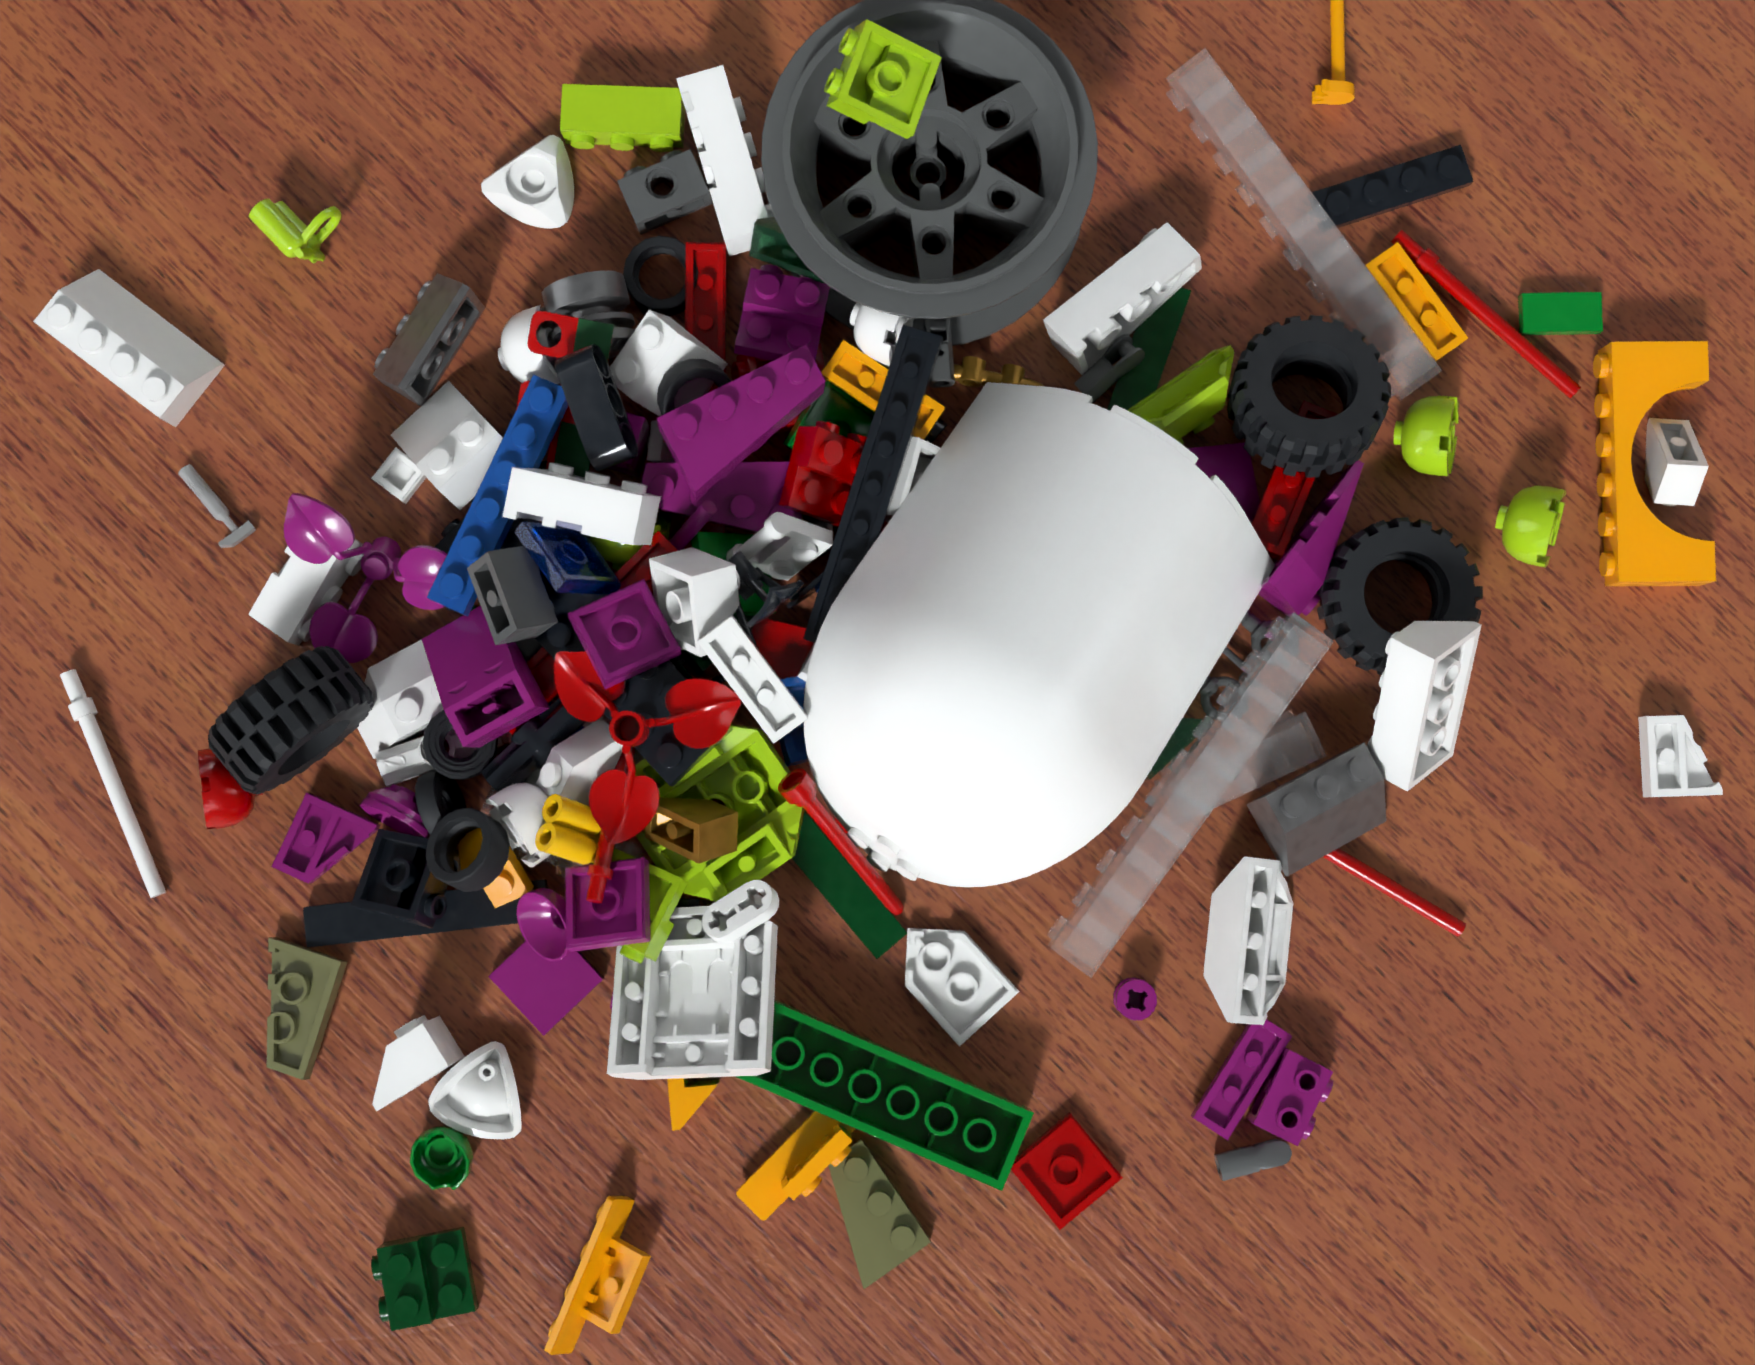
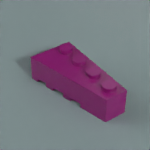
[657,345,825,501]
[640,462,802,534]

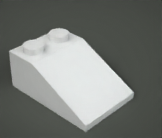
[391,381,503,510]

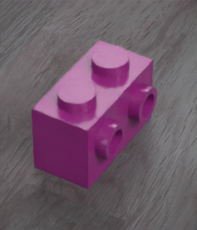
[1246,1047,1333,1146]

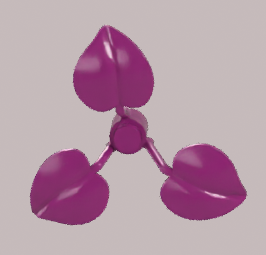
[284,493,447,663]

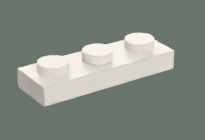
[697,615,808,743]

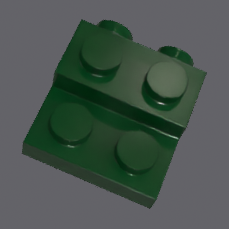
[371,1227,479,1331]

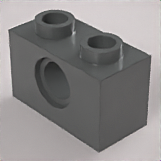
[617,149,713,235]

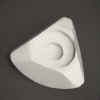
[481,135,574,229]
[428,1041,522,1139]

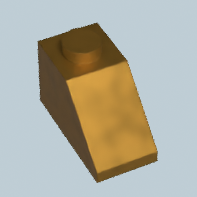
[645,797,738,864]

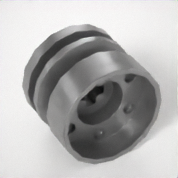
[542,271,635,359]

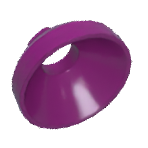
[360,784,430,838]
[517,888,572,961]

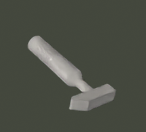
[178,464,256,548]

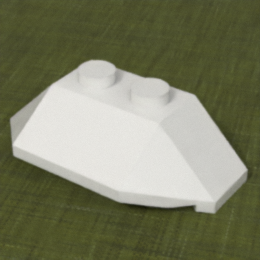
[357,639,444,759]
[1203,856,1293,1025]

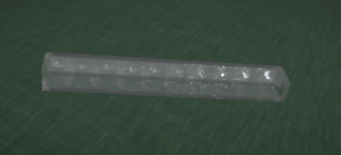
[1165,48,1442,402]
[1047,612,1334,978]

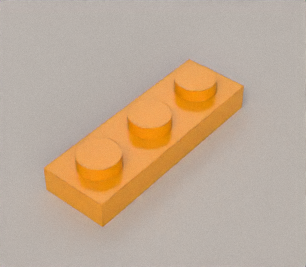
[1362,242,1468,364]
[821,340,945,440]

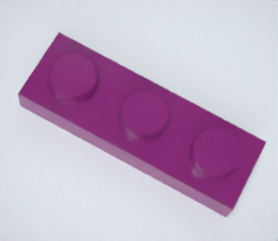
[1191,1019,1292,1140]

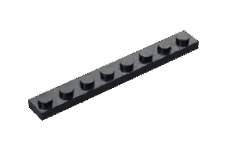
[803,325,943,643]

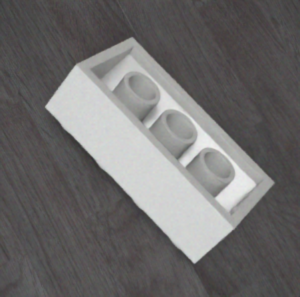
[33,269,225,427]
[1367,621,1482,791]

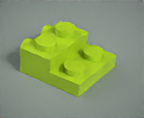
[824,19,942,139]
[605,848,688,964]

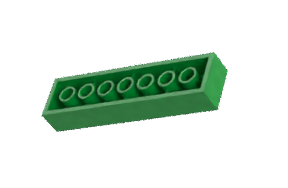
[735,999,1034,1191]

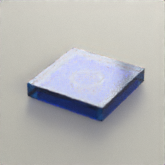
[514,522,621,595]

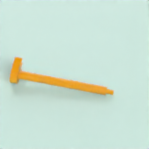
[1312,0,1355,105]

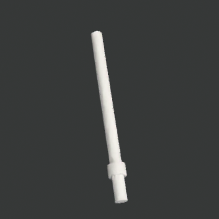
[60,669,166,898]

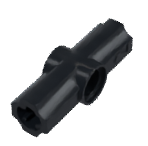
[481,698,586,792]

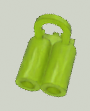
[249,199,342,264]

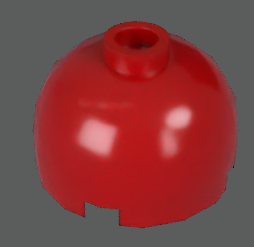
[198,748,263,829]

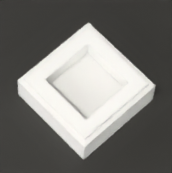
[371,447,427,504]

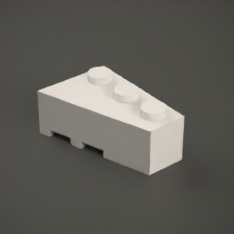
[503,462,661,545]
[248,539,364,646]

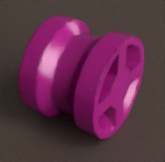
[1113,977,1157,1020]

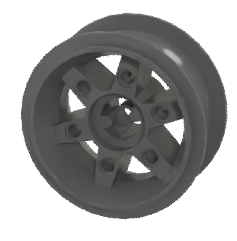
[761,0,1098,346]

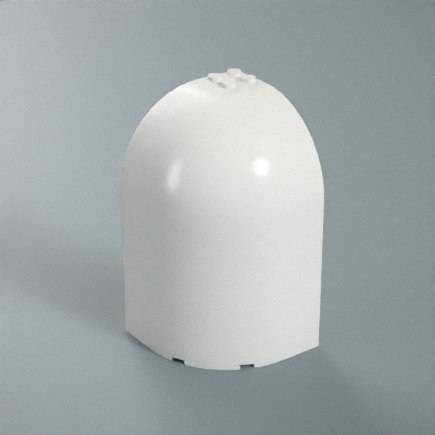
[803,382,1275,887]

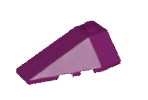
[1258,460,1364,619]

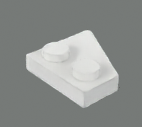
[1638,715,1723,797]

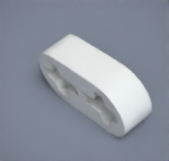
[702,880,779,943]

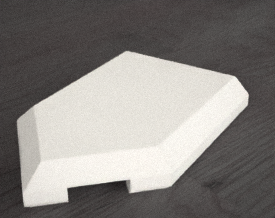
[905,928,1020,1047]

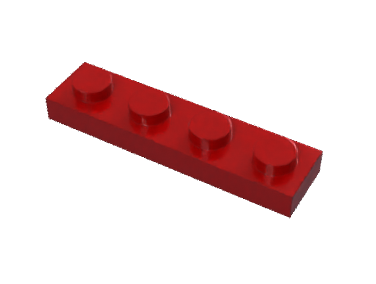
[1251,400,1338,561]

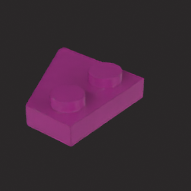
[271,793,380,884]

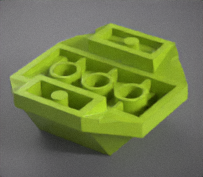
[635,724,805,902]

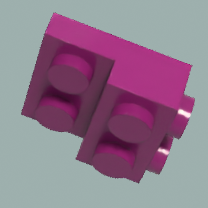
[734,265,830,361]

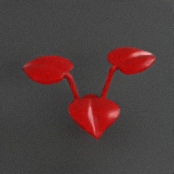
[554,651,741,844]

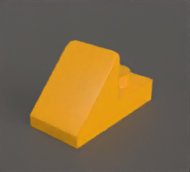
[458,828,534,908]
[667,1078,720,1131]

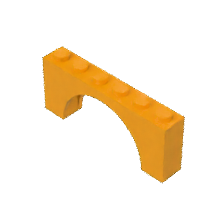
[1593,341,1716,586]

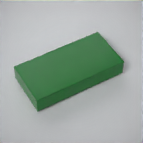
[1518,292,1603,335]

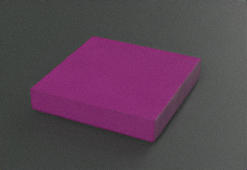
[568,579,681,689]
[565,857,650,952]
[488,941,605,1036]

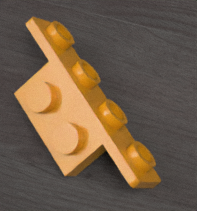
[736,1111,856,1221]
[544,1196,651,1355]

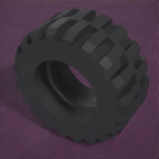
[1227,315,1391,478]
[1317,517,1483,675]
[208,646,374,794]

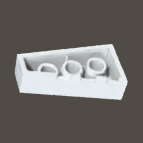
[676,65,779,256]
[1043,222,1202,375]

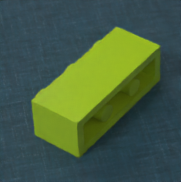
[560,84,685,152]

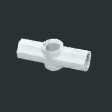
[375,729,504,787]

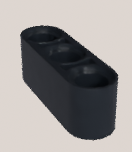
[555,343,638,472]

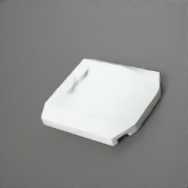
[607,906,778,1080]

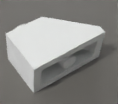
[1645,418,1709,506]
[536,718,623,806]

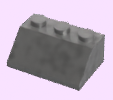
[373,273,485,407]
[1246,743,1386,876]

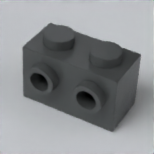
[467,545,558,645]

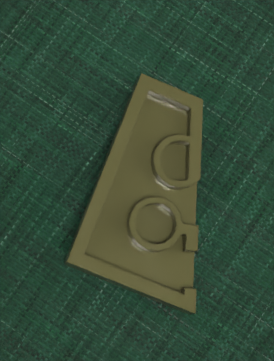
[266,937,348,1080]
[828,1138,931,1289]

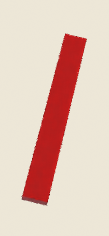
[685,242,727,549]

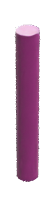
[669,500,717,551]

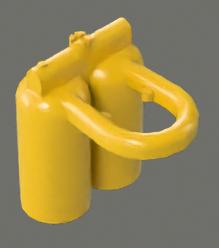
[535,794,601,865]

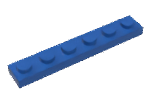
[427,374,569,617]

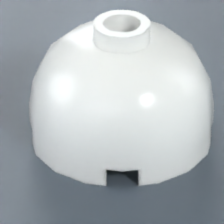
[850,303,914,368]
[498,305,560,384]
[486,782,551,868]

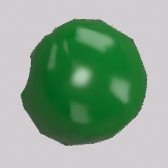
[409,1126,474,1190]

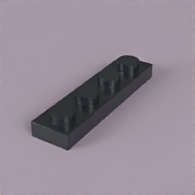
[1308,144,1473,233]

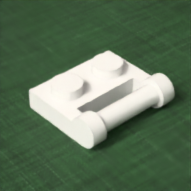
[726,512,833,581]

